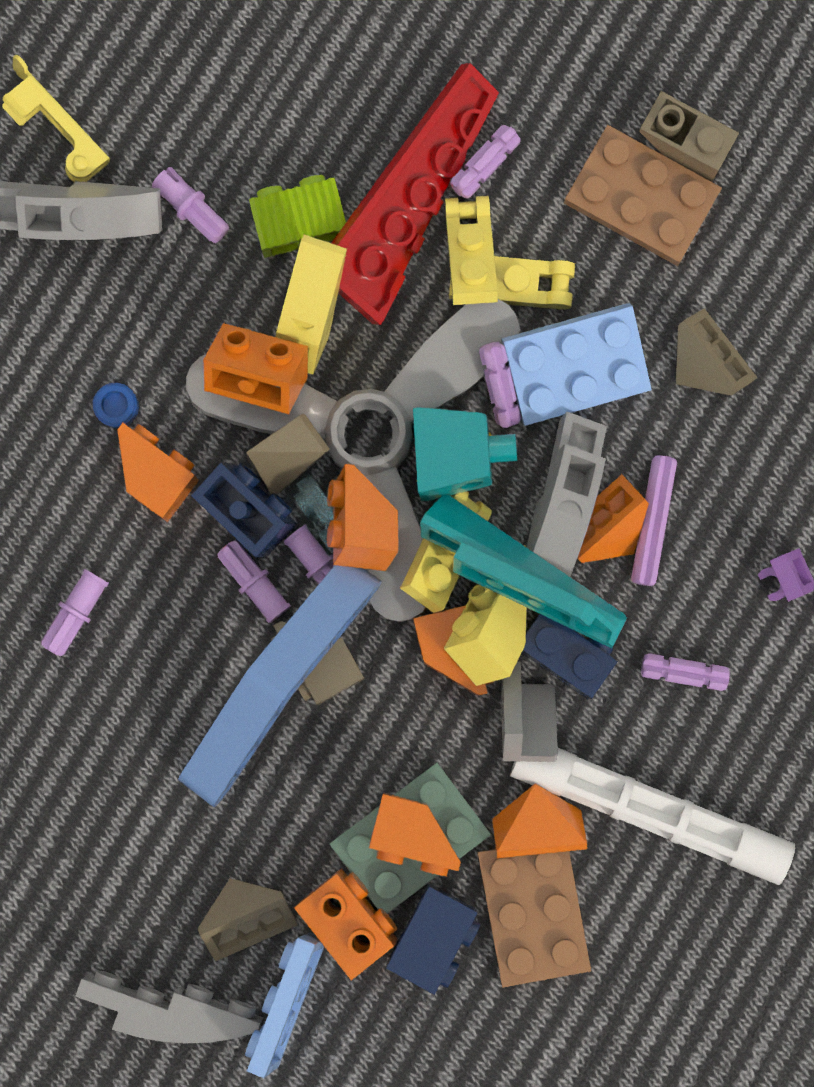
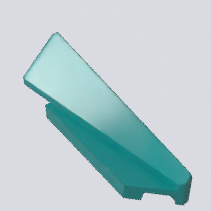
[420,495,627,648]

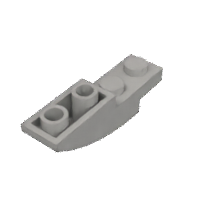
[0,181,162,240]
[526,412,607,577]
[75,970,263,1043]

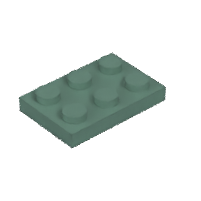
[330,762,491,914]

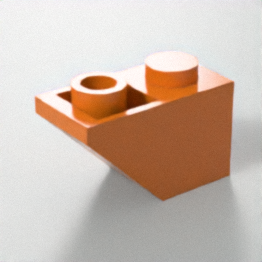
[117,423,199,522]
[327,464,398,571]
[413,605,494,696]
[369,793,461,877]

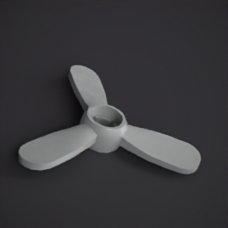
[186,299,520,622]

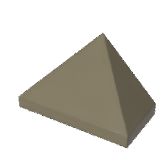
[676,308,757,396]
[247,413,330,495]
[198,878,298,961]

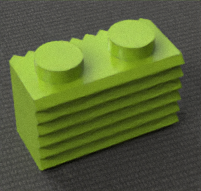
[249,175,346,258]

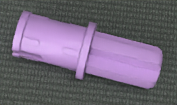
[152,167,229,243]
[284,524,334,584]
[217,540,291,623]
[41,569,109,656]

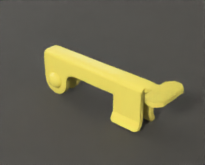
[3,55,110,182]

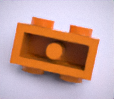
[203,323,308,414]
[294,868,398,980]

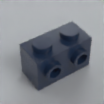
[191,463,297,557]
[522,614,618,700]
[386,884,481,995]

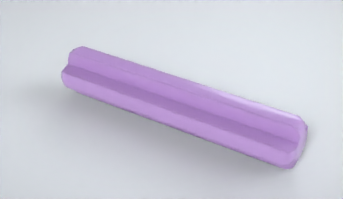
[631,455,677,586]

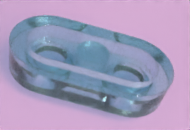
[293,474,333,555]

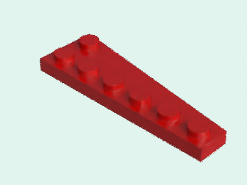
[331,63,499,325]

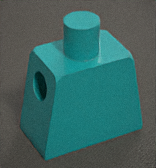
[413,407,517,501]

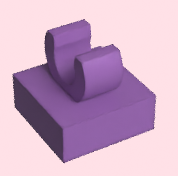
[758,548,814,602]

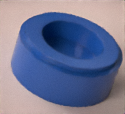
[93,383,139,429]

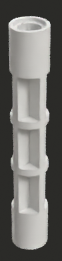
[510,748,795,885]

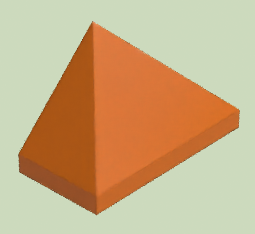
[577,474,649,563]
[492,783,587,858]

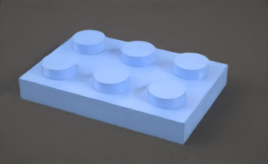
[501,303,652,426]
[245,932,324,1078]

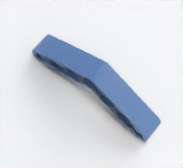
[178,565,382,807]

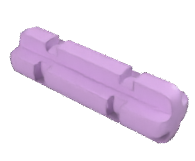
[450,125,520,199]
[479,342,521,428]
[641,653,730,691]

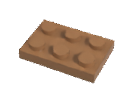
[564,124,722,266]
[477,848,591,988]

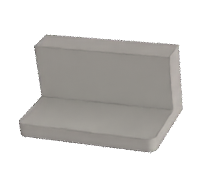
[501,661,558,762]

